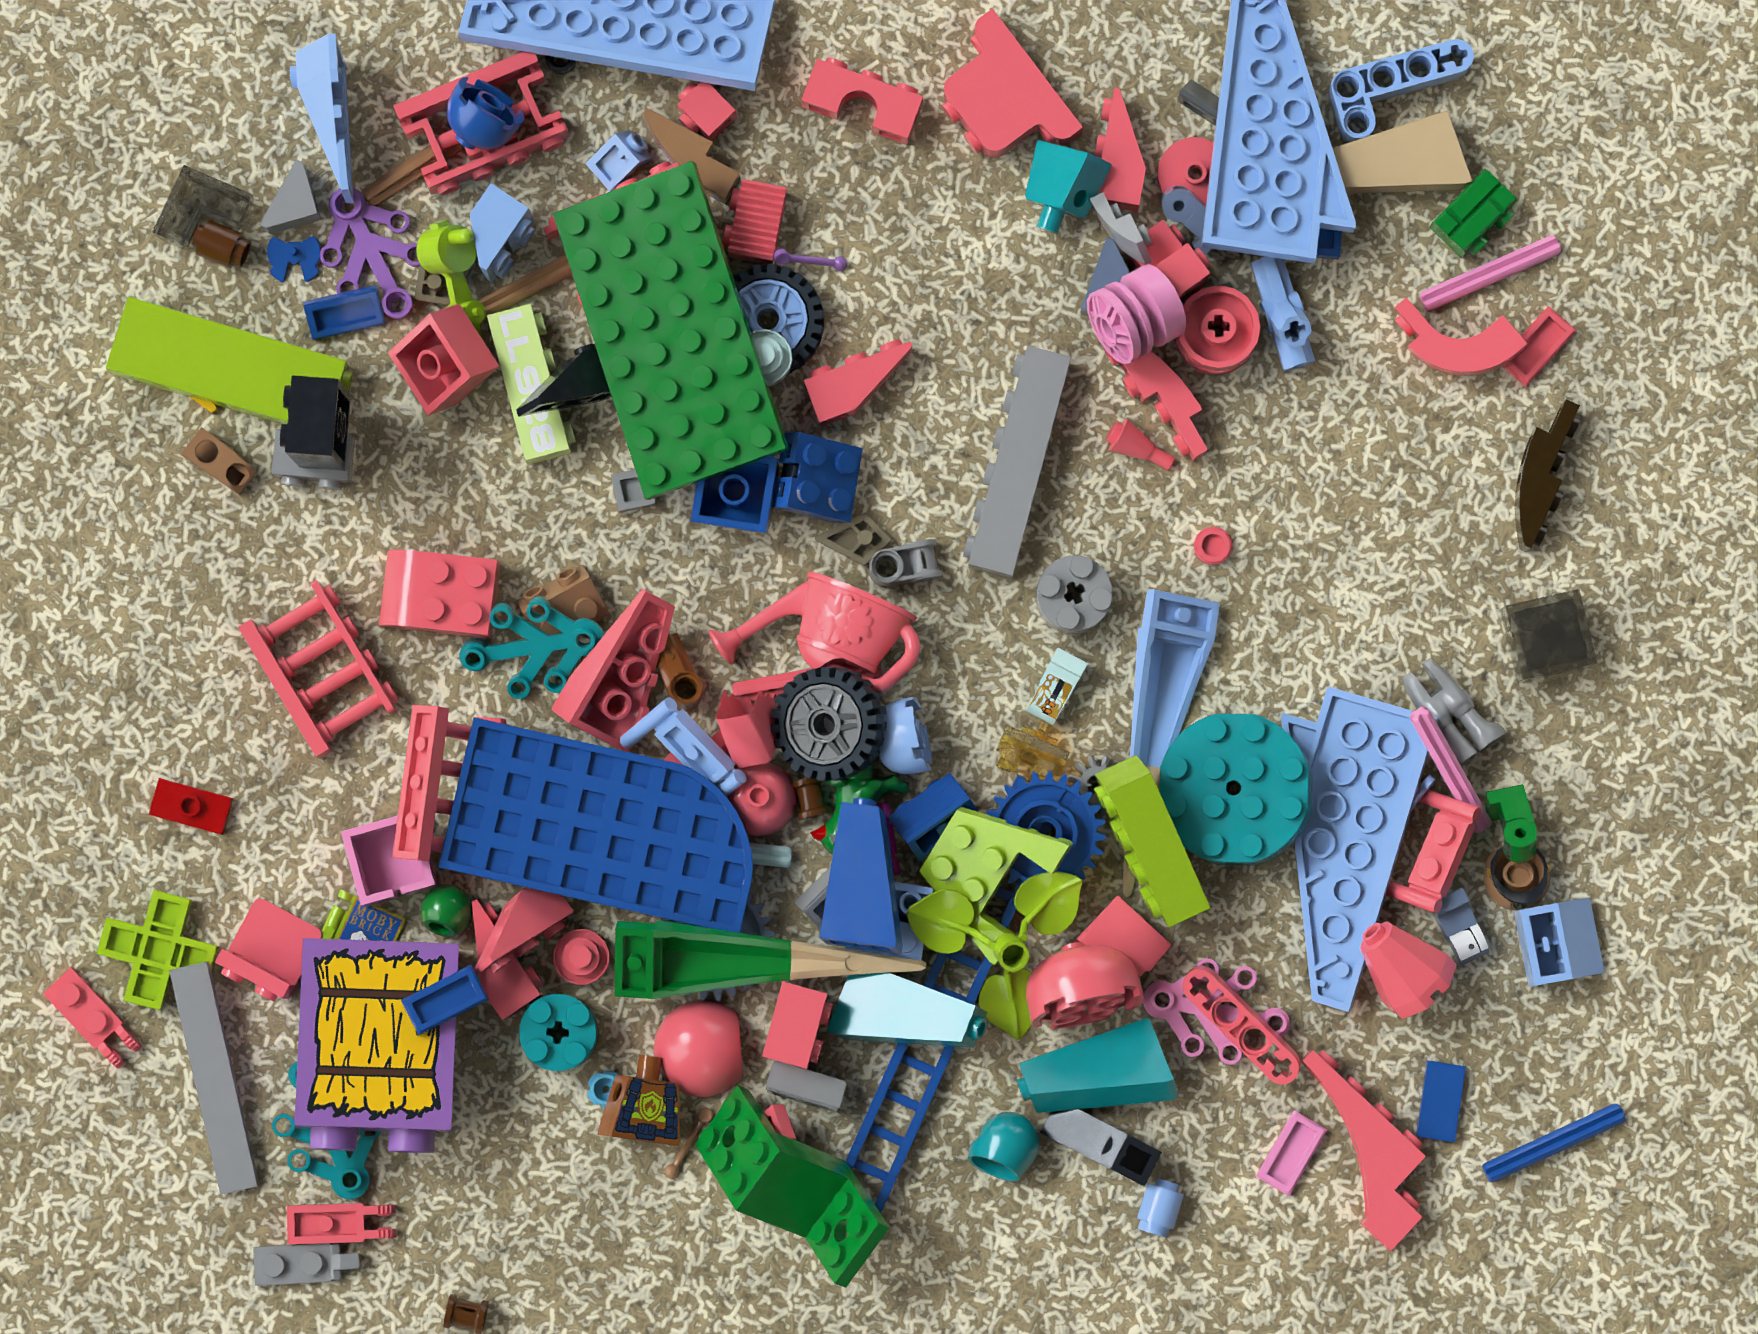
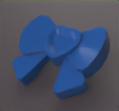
[267,236,321,282]

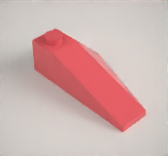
[551,589,675,752]

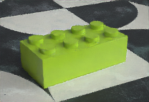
[1094,755,1211,927]

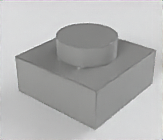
[611,469,656,513]

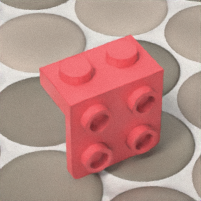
[215,898,322,1002]

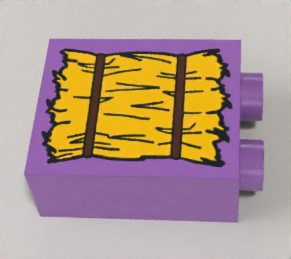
[294,938,459,1153]

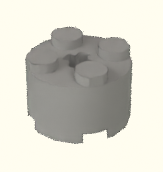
[1036,555,1112,635]

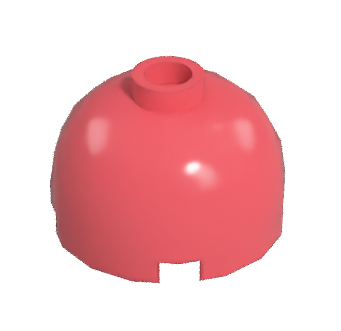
[727,762,797,836]

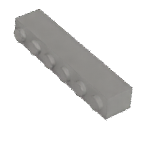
[963,345,1071,579]

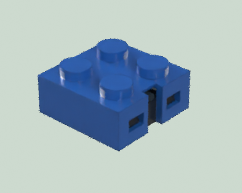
[771,432,863,523]

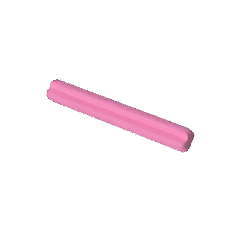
[1419,235,1561,311]
[1410,706,1492,833]

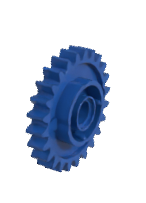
[986,770,1106,883]

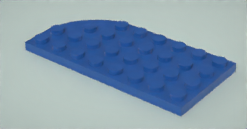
[438,717,753,933]

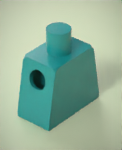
[1025,140,1112,234]

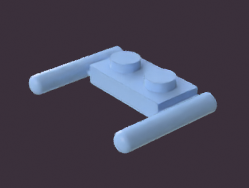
[620,697,747,797]

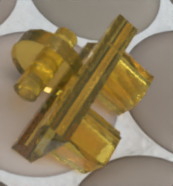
[996,721,1070,780]

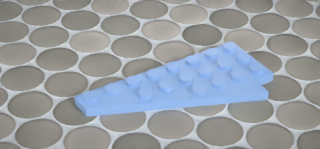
[458,0,776,91]
[1201,0,1356,263]
[1281,686,1439,1012]

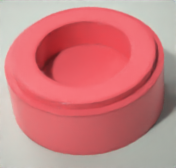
[1194,527,1232,565]

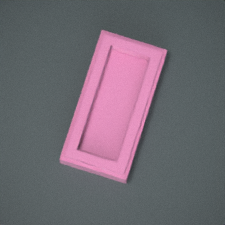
[1255,1110,1327,1196]

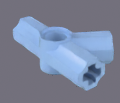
[1250,257,1315,372]

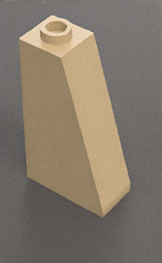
[1332,110,1472,194]

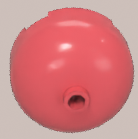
[1026,942,1145,1030]

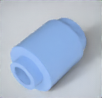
[1137,1178,1184,1238]

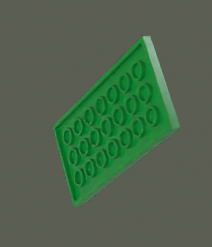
[553,161,789,500]

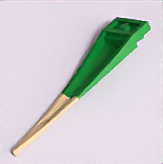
[614,920,926,999]

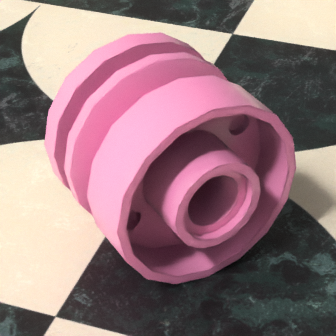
[1087,264,1186,364]

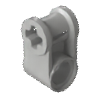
[868,539,943,587]

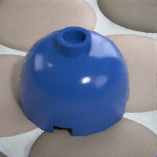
[447,77,524,149]

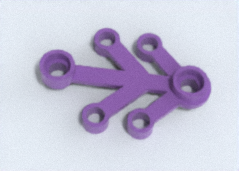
[319,188,420,320]

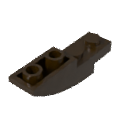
[1515,399,1581,552]

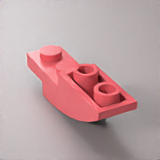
[1103,347,1208,462]

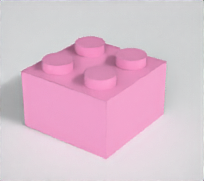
[341,816,439,907]

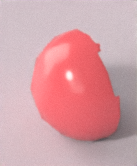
[653,999,743,1098]

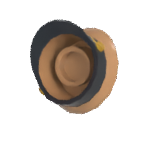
[1483,844,1550,910]

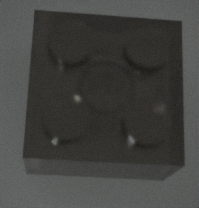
[1500,589,1597,684]

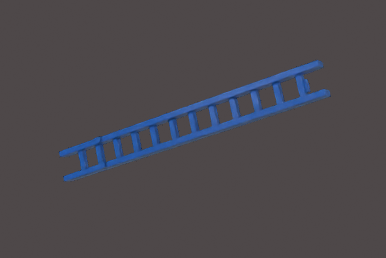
[846,774,1053,1213]

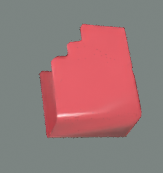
[716,689,778,769]
[1073,895,1172,976]

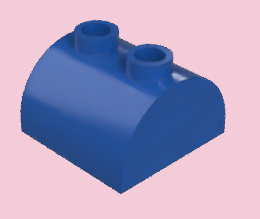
[691,457,779,534]

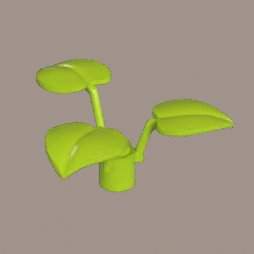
[907,872,1082,1040]

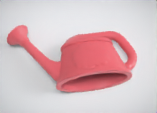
[708,571,921,693]

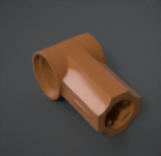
[656,633,703,712]

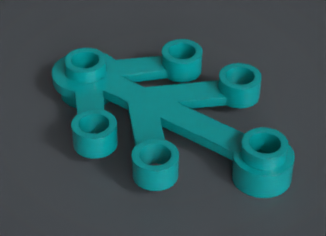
[459,597,604,699]
[272,1061,381,1199]

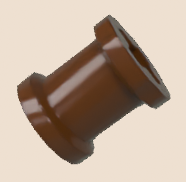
[792,778,832,821]
[443,1294,489,1334]

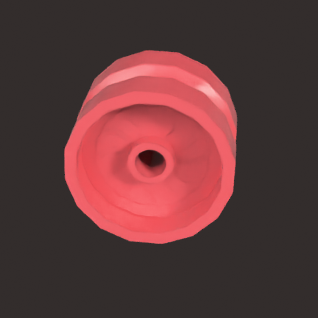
[1175,285,1261,376]

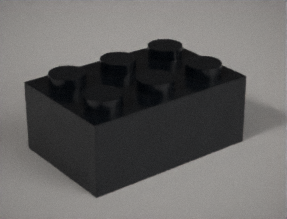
[280,375,351,471]

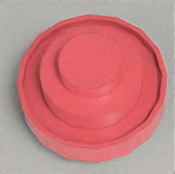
[553,929,610,985]

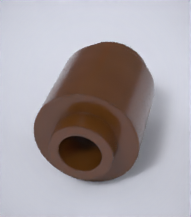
[192,220,251,268]

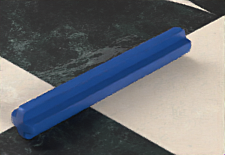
[1482,1104,1626,1182]

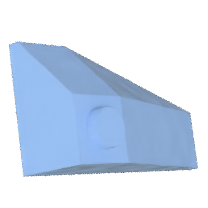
[290,33,354,203]

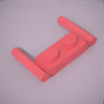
[1386,786,1481,914]

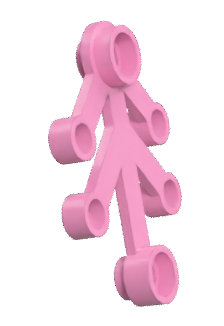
[1143,958,1290,1065]

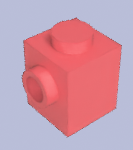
[677,82,737,141]

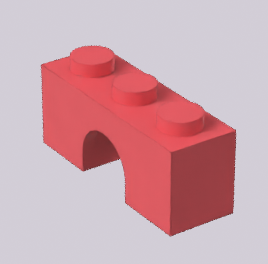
[801,57,923,145]

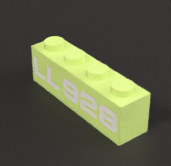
[487,304,576,465]

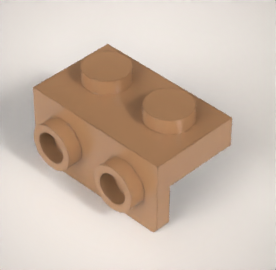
[517,565,610,635]

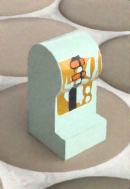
[1026,648,1088,726]

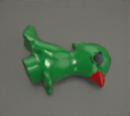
[810,765,909,855]

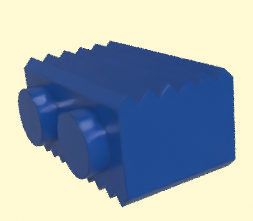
[888,773,978,861]

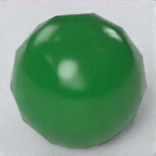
[420,884,473,937]

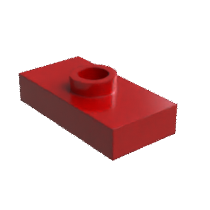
[148,778,234,835]

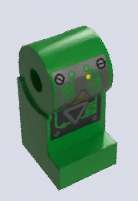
[1485,784,1537,863]

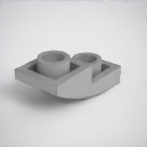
[1090,192,1153,265]

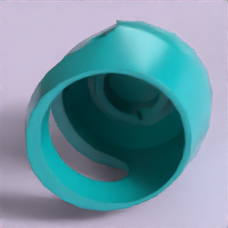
[967,1112,1040,1181]

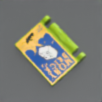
[320,889,406,941]

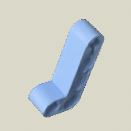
[1328,39,1474,143]

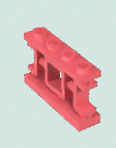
[393,51,569,196]

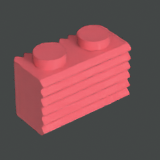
[722,179,787,265]

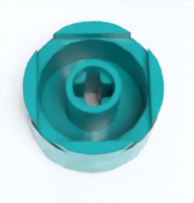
[519,994,599,1071]

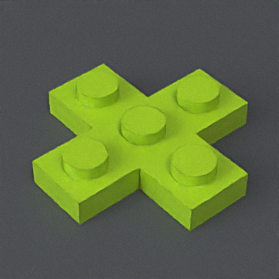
[96,890,219,1011]

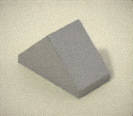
[259,159,322,234]

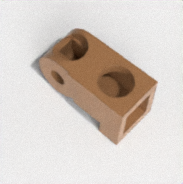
[181,427,258,495]

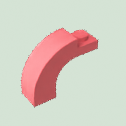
[1394,297,1528,376]

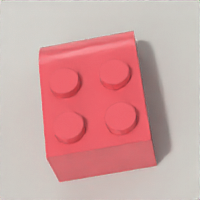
[378,550,501,639]

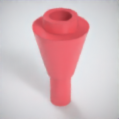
[1105,418,1175,470]

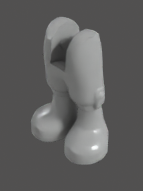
[1402,658,1507,767]

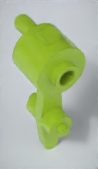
[416,220,486,338]

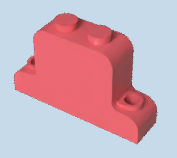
[941,8,1083,158]

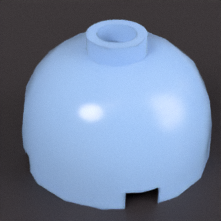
[878,697,932,774]

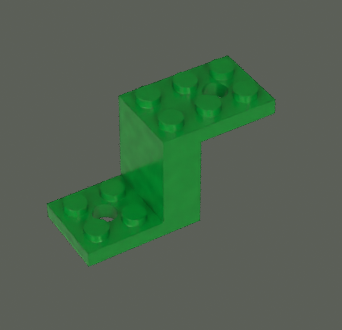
[695,1085,890,1288]

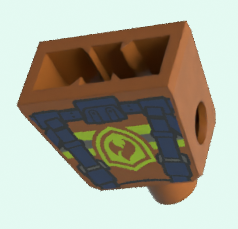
[597,1055,680,1146]

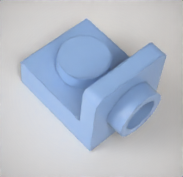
[585,130,653,192]

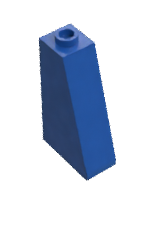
[819,798,903,954]

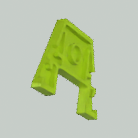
[919,807,1073,965]

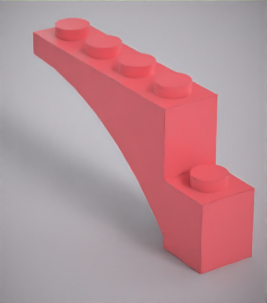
[1300,1050,1426,1251]

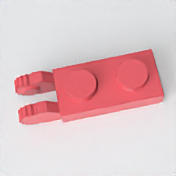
[43,967,142,1069]
[287,1203,396,1244]

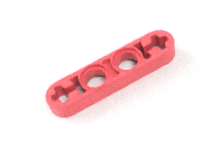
[1182,965,1301,1085]

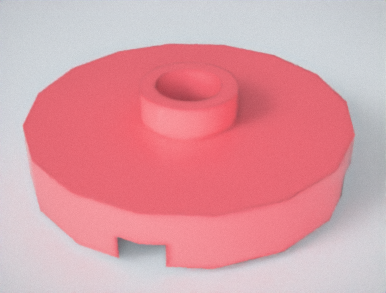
[1157,137,1214,204]

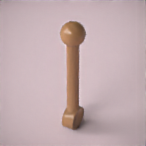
[664,1107,713,1179]

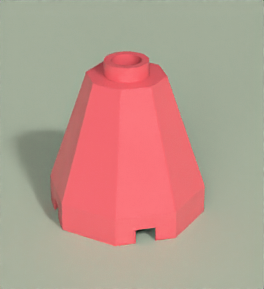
[1360,921,1457,1019]

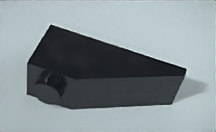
[516,344,612,417]

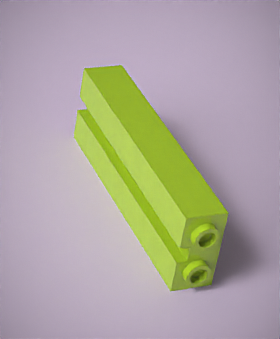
[106,296,353,424]

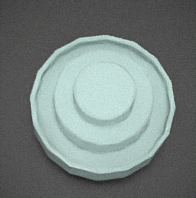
[751,329,792,386]

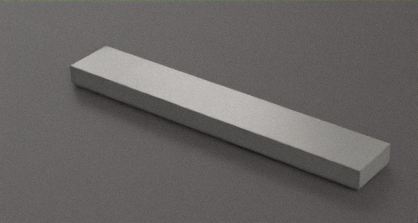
[169,961,260,1195]

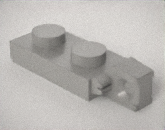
[253,1243,362,1286]

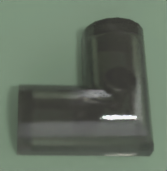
[152,165,254,250]

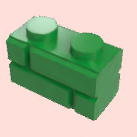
[1429,169,1517,259]

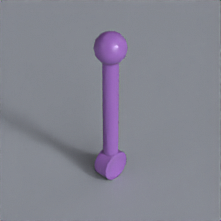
[773,249,847,271]

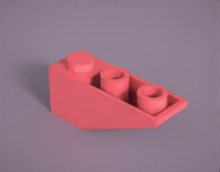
[1094,88,1146,212]
[804,339,912,427]
[474,888,574,976]
[472,899,544,1021]

